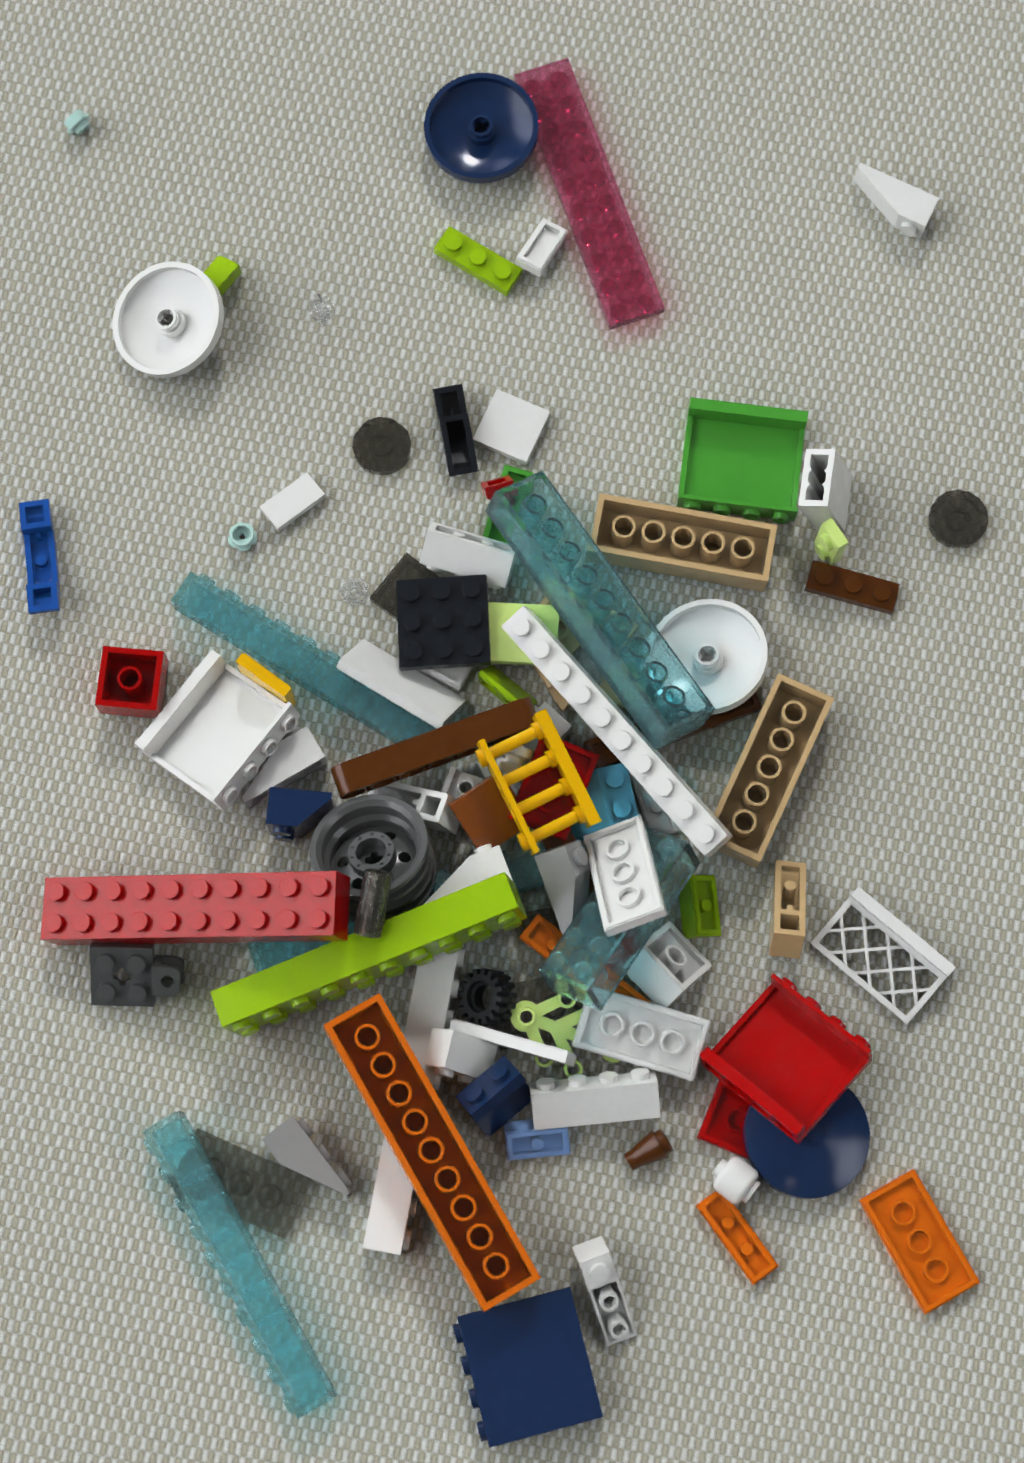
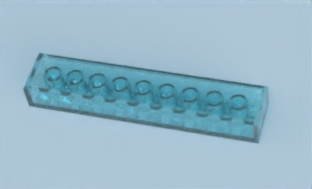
[485,470,715,751]

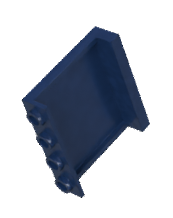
[453,1287,603,1448]

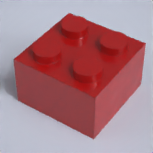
[95,646,169,719]

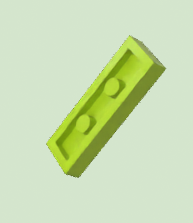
[434,226,522,296]

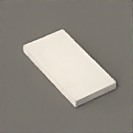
[336,639,466,728]
[583,814,667,937]
[572,985,711,1082]

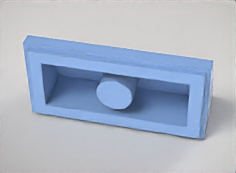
[504,1119,570,1161]

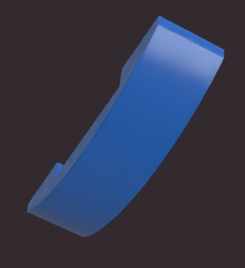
[19,499,60,615]

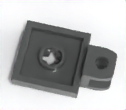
[90,942,185,1007]

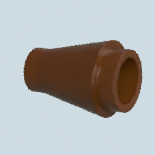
[624,1129,674,1170]

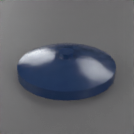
[424,73,539,183]
[743,1088,870,1199]

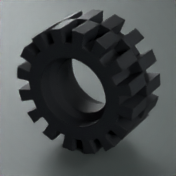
[457,968,517,1026]

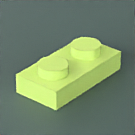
[814,518,849,565]

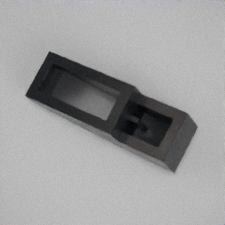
[432,384,479,477]

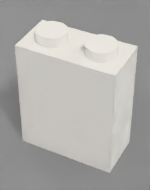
[798,449,853,532]

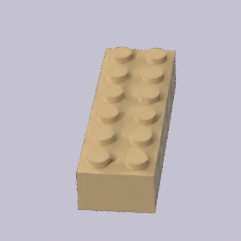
[588,493,778,592]
[714,673,834,869]

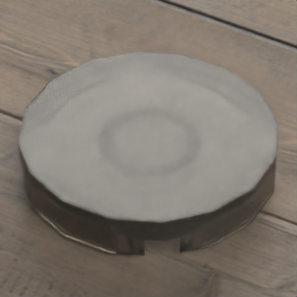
[352,417,411,476]
[928,490,989,548]

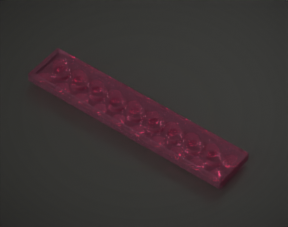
[514,58,665,330]

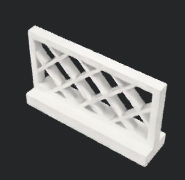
[810,886,956,1024]

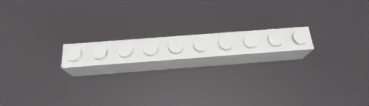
[501,606,733,857]
[362,949,466,1256]

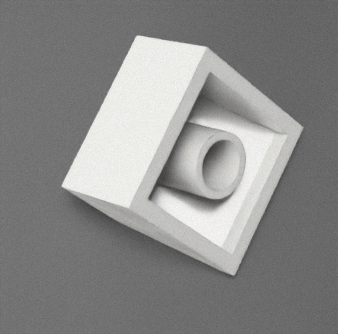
[620,921,712,1007]

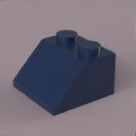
[266,787,336,842]

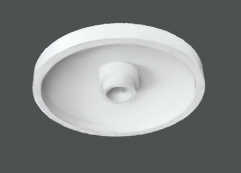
[113,261,224,378]
[647,599,769,715]

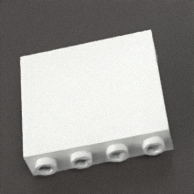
[135,650,301,811]

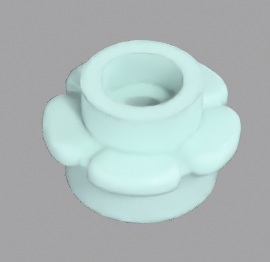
[64,109,90,136]
[228,523,257,551]

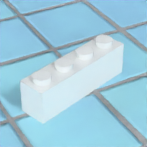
[529,1068,661,1130]

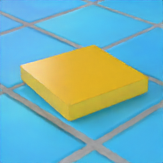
[236,653,296,706]

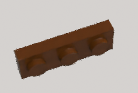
[804,560,900,615]

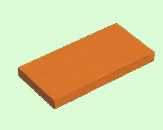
[858,1169,980,1314]

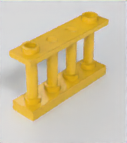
[475,708,602,856]

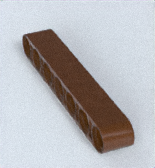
[331,697,536,799]

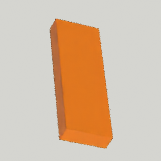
[695,1191,779,1285]

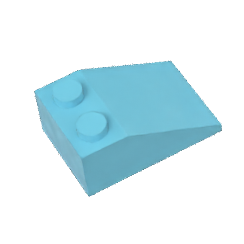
[571,763,638,841]

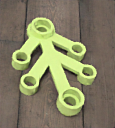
[510,988,620,1077]

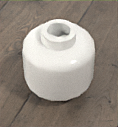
[712,1156,761,1204]

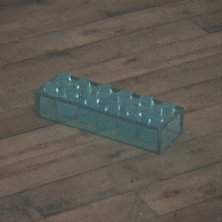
[539,827,700,1011]

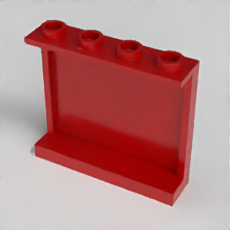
[699,973,872,1145]

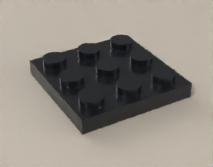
[396,574,491,671]

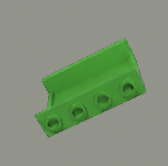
[677,397,808,524]

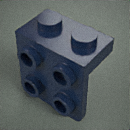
[455,1055,531,1136]

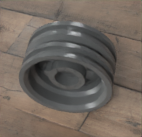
[310,794,437,925]

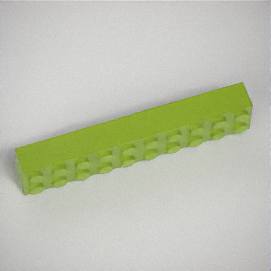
[210,872,528,1037]

